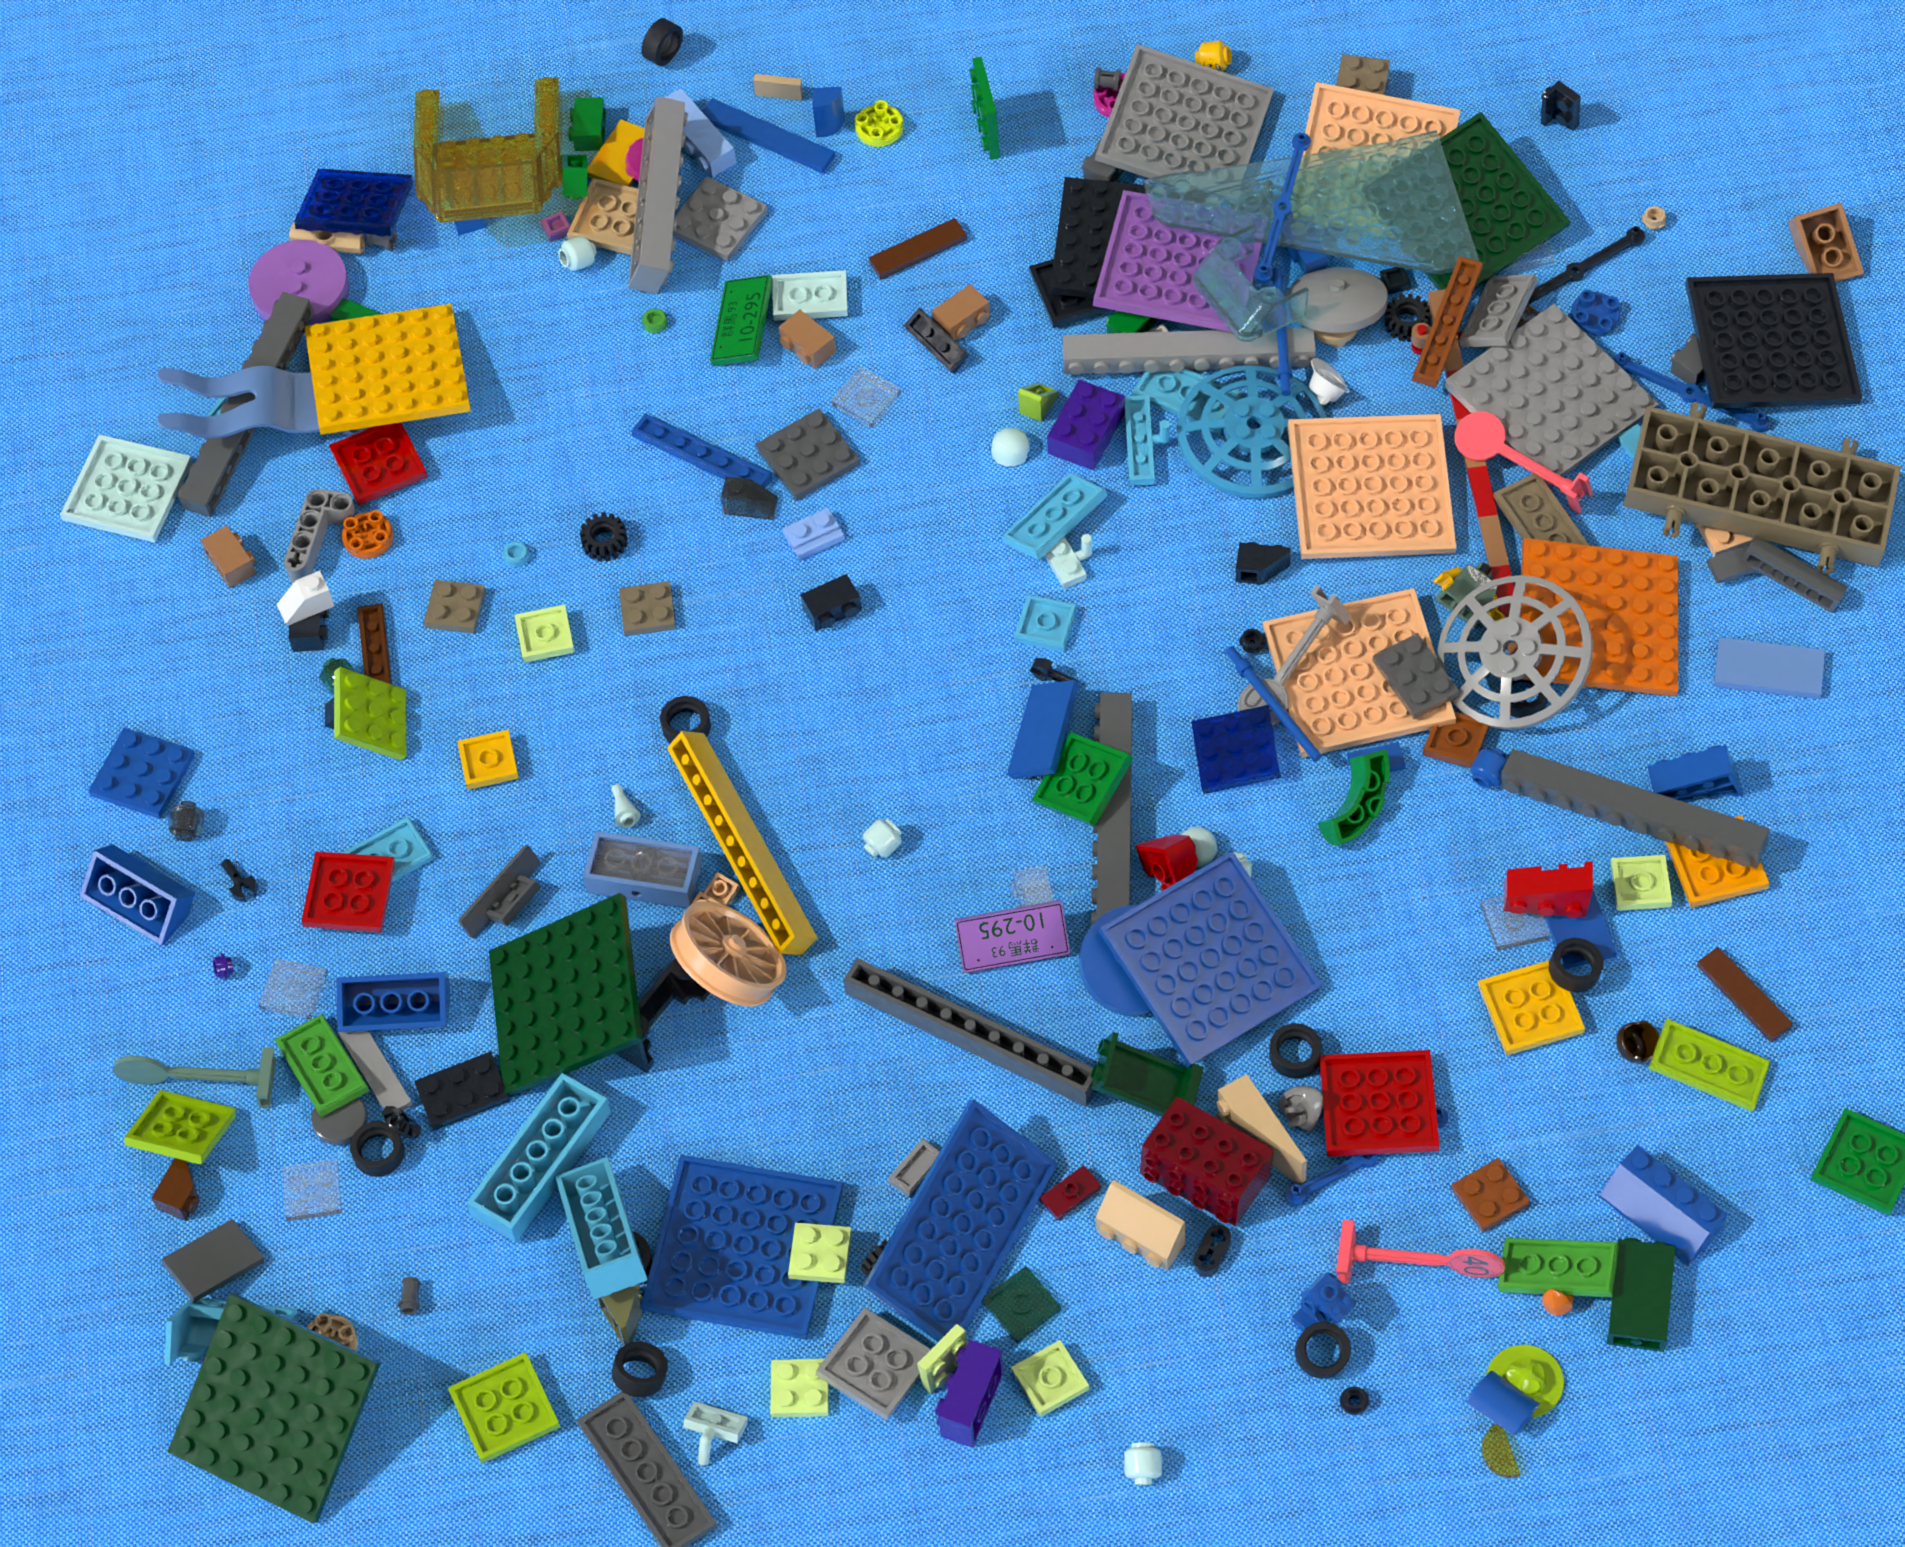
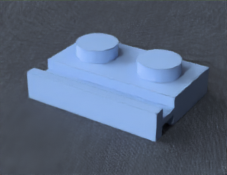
[782,508,845,561]

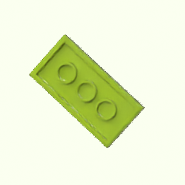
[1648,1018,1771,1112]

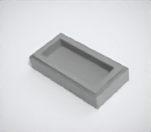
[888,1138,940,1198]

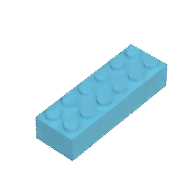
[466,1073,611,1243]
[555,1157,648,1300]

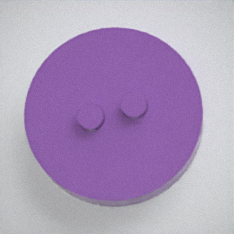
[248,240,349,325]

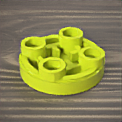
[855,100,904,147]

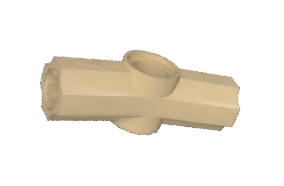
[289,221,365,254]

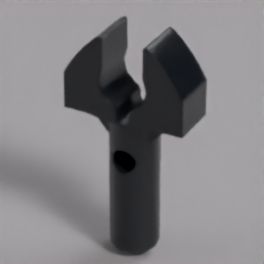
[1030,658,1079,683]
[221,859,258,902]

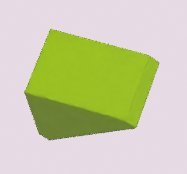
[1018,382,1059,422]

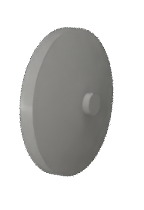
[1287,267,1387,333]

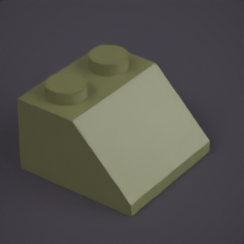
[597,1284,643,1346]

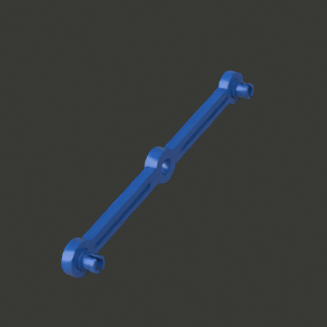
[1254,132,1311,283]
[1613,352,1770,432]
[1285,1107,1449,1206]

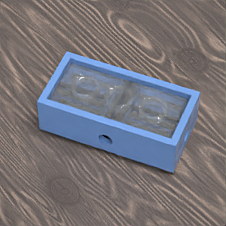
[583,831,703,908]

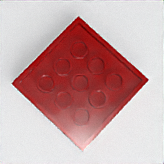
[1319,1050,1440,1157]

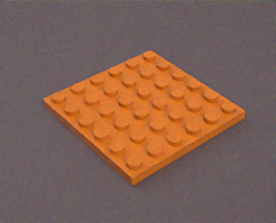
[1521,538,1678,697]

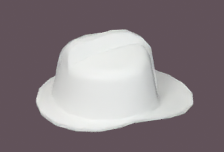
[1309,358,1350,405]

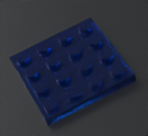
[294,168,413,236]

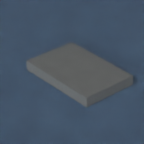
[162,1219,264,1303]

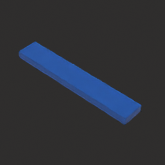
[702,98,835,173]
[631,413,773,496]

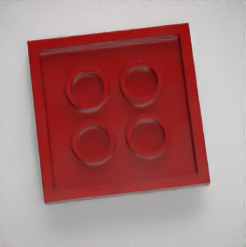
[329,422,428,506]
[301,851,395,933]

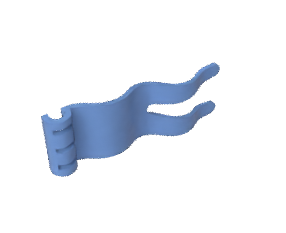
[157,366,370,439]

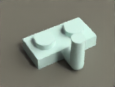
[1044,534,1092,589]
[683,1401,748,1466]

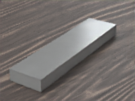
[337,1031,413,1111]

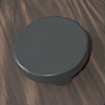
[311,1098,367,1145]

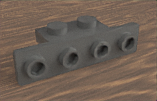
[458,845,541,938]

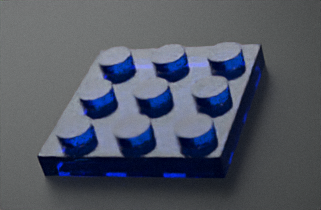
[1191,705,1281,794]

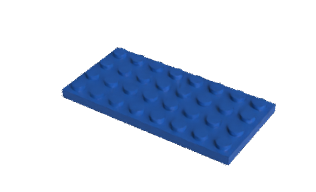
[863,1099,1058,1342]

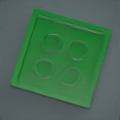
[969,56,1000,160]
[1032,732,1134,827]
[1810,1108,1905,1216]

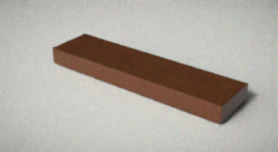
[868,218,967,280]
[357,603,392,684]
[1697,947,1793,1043]

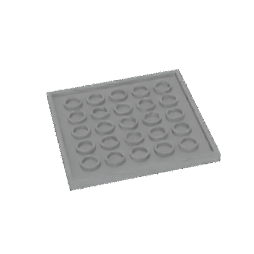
[1095,44,1274,206]
[1443,303,1659,487]

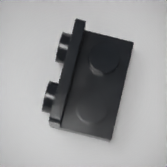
[1541,80,1581,131]

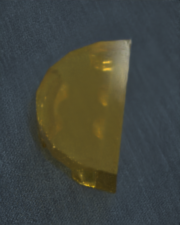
[1481,1424,1520,1479]

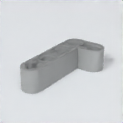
[284,489,357,583]

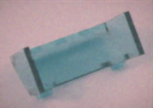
[1192,224,1309,342]

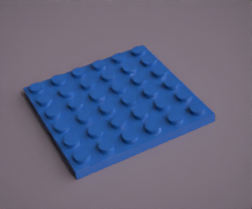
[1098,851,1323,1068]
[641,1154,843,1340]

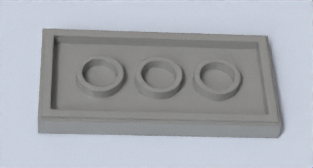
[1458,274,1538,347]

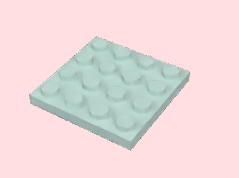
[60,435,193,543]

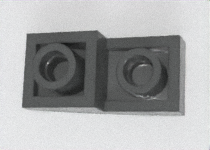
[1706,546,1758,583]

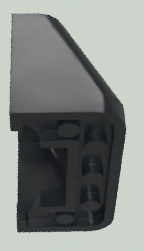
[615,958,710,1073]

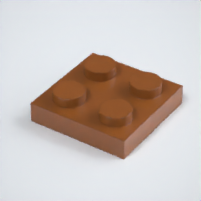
[1423,712,1490,768]
[1451,1158,1530,1233]

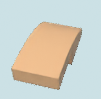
[691,872,741,906]

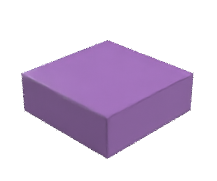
[540,211,570,242]

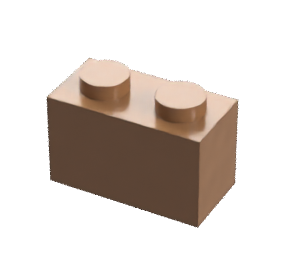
[932,284,990,340]
[779,310,836,369]
[200,525,256,588]

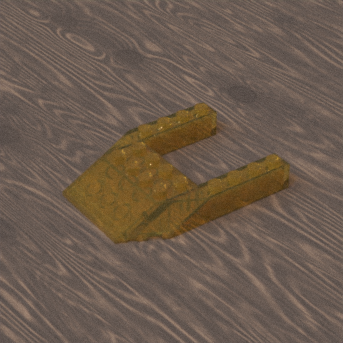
[413,77,563,223]

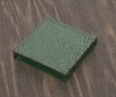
[982,1266,1061,1344]

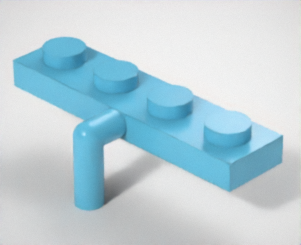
[1125,395,1170,486]

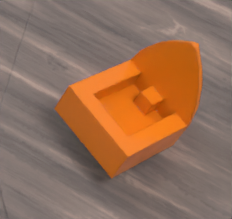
[1542,1289,1574,1316]

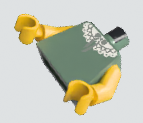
[1433,562,1505,628]

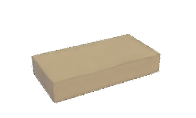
[753,74,803,101]

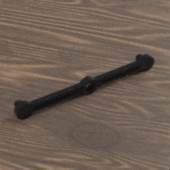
[1526,226,1645,306]

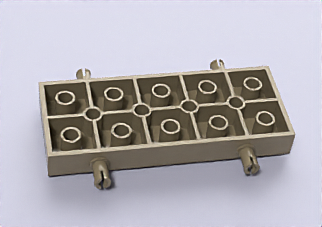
[1623,402,1901,574]

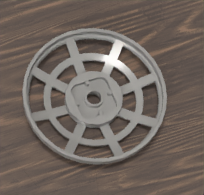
[1437,575,1593,730]

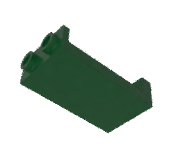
[1091,1032,1204,1117]
[1606,1238,1676,1352]

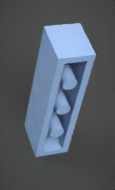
[664,88,736,177]

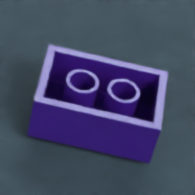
[1047,380,1125,471]
[935,1339,1004,1448]

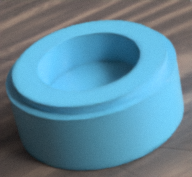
[503,541,529,568]

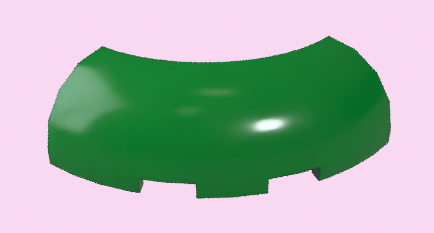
[1318,749,1390,846]

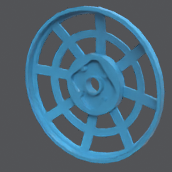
[1177,365,1327,498]

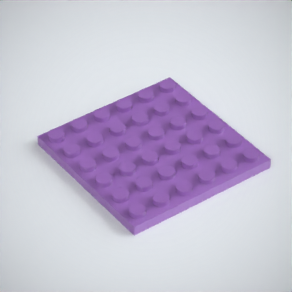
[1093,190,1268,334]

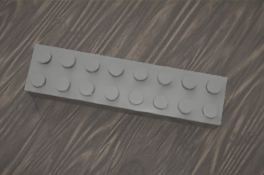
[628,96,688,294]

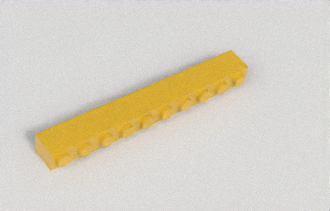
[667,731,818,955]

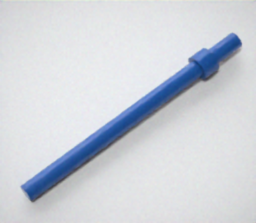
[1272,267,1293,396]
[1225,646,1322,762]

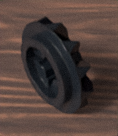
[382,1106,421,1138]

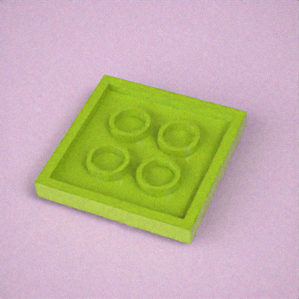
[334,667,406,761]
[124,1090,236,1165]
[448,1352,560,1464]

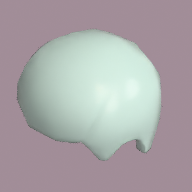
[991,428,1030,467]
[1181,827,1217,867]

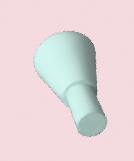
[611,784,641,828]

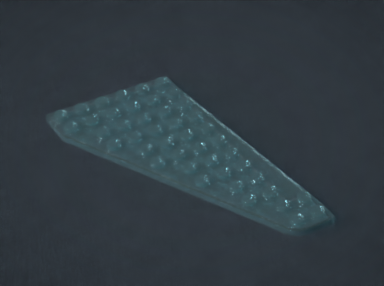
[1143,130,1479,275]

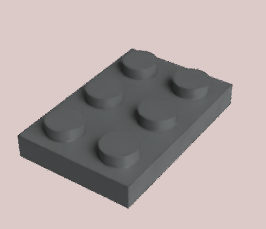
[1372,633,1459,720]

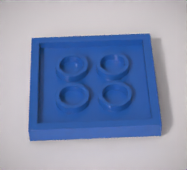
[89,728,195,819]

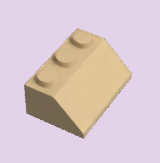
[1095,1180,1185,1271]

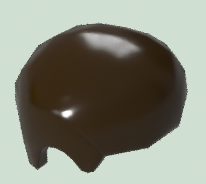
[1616,1020,1659,1064]

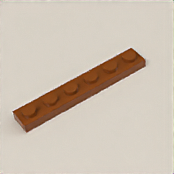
[1412,256,1483,388]

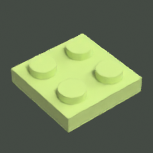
[515,605,575,663]
[1610,855,1672,911]
[788,1223,852,1283]
[917,1324,968,1394]
[1011,1340,1090,1417]
[770,1359,829,1418]

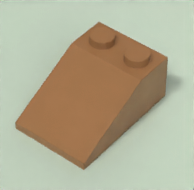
[1788,202,1864,283]

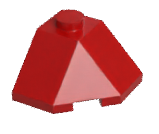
[1135,834,1198,891]

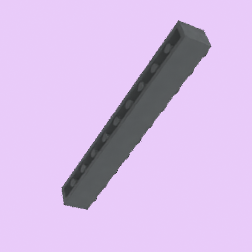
[178,292,315,518]
[1091,693,1132,926]
[1501,749,1769,869]
[844,958,1095,1107]

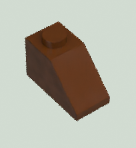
[151,1158,199,1221]

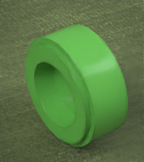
[642,308,668,334]

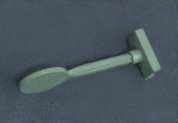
[113,1047,276,1109]

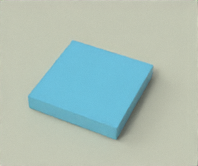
[1014,594,1077,652]

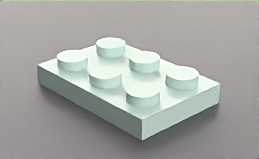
[772,270,848,321]

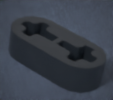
[1194,1225,1231,1277]

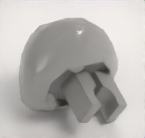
[1278,1085,1323,1132]

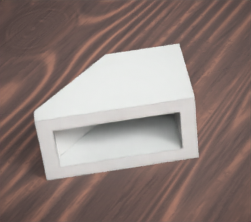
[277,571,334,626]

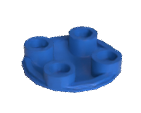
[1571,289,1621,335]

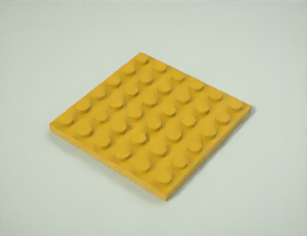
[304,304,471,435]

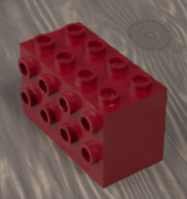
[1140,1097,1274,1227]

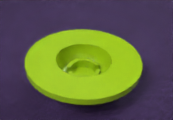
[1486,1345,1564,1418]

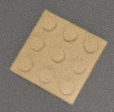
[567,178,638,255]

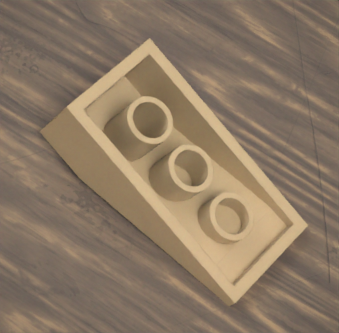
[1216,1074,1307,1185]

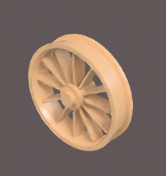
[670,901,786,1007]

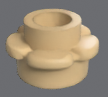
[1642,206,1666,229]

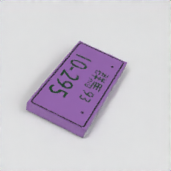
[954,900,1070,973]

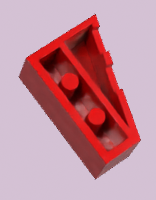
[1504,861,1593,918]

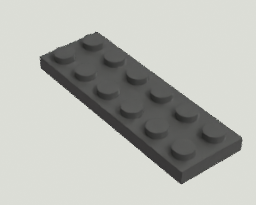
[576,1391,718,1547]

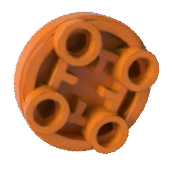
[342,510,393,559]

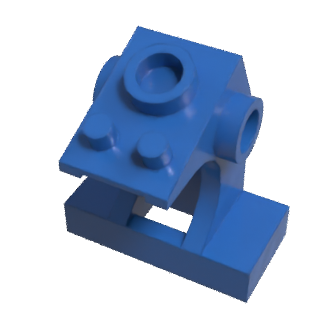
[1291,1273,1357,1339]

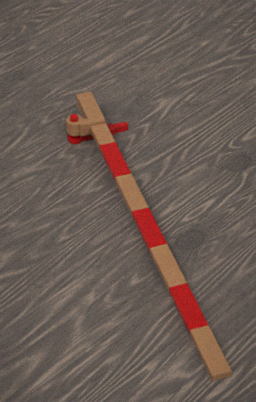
[1411,289,1521,655]

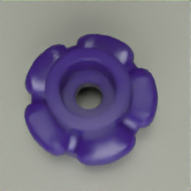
[212,953,233,979]

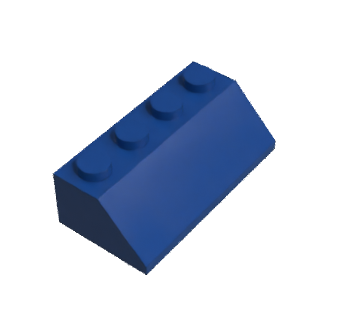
[79,844,195,945]
[336,972,450,1032]
[1599,1145,1727,1266]

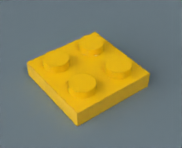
[457,730,519,790]

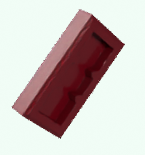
[1040,1165,1101,1221]

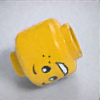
[1195,40,1232,72]

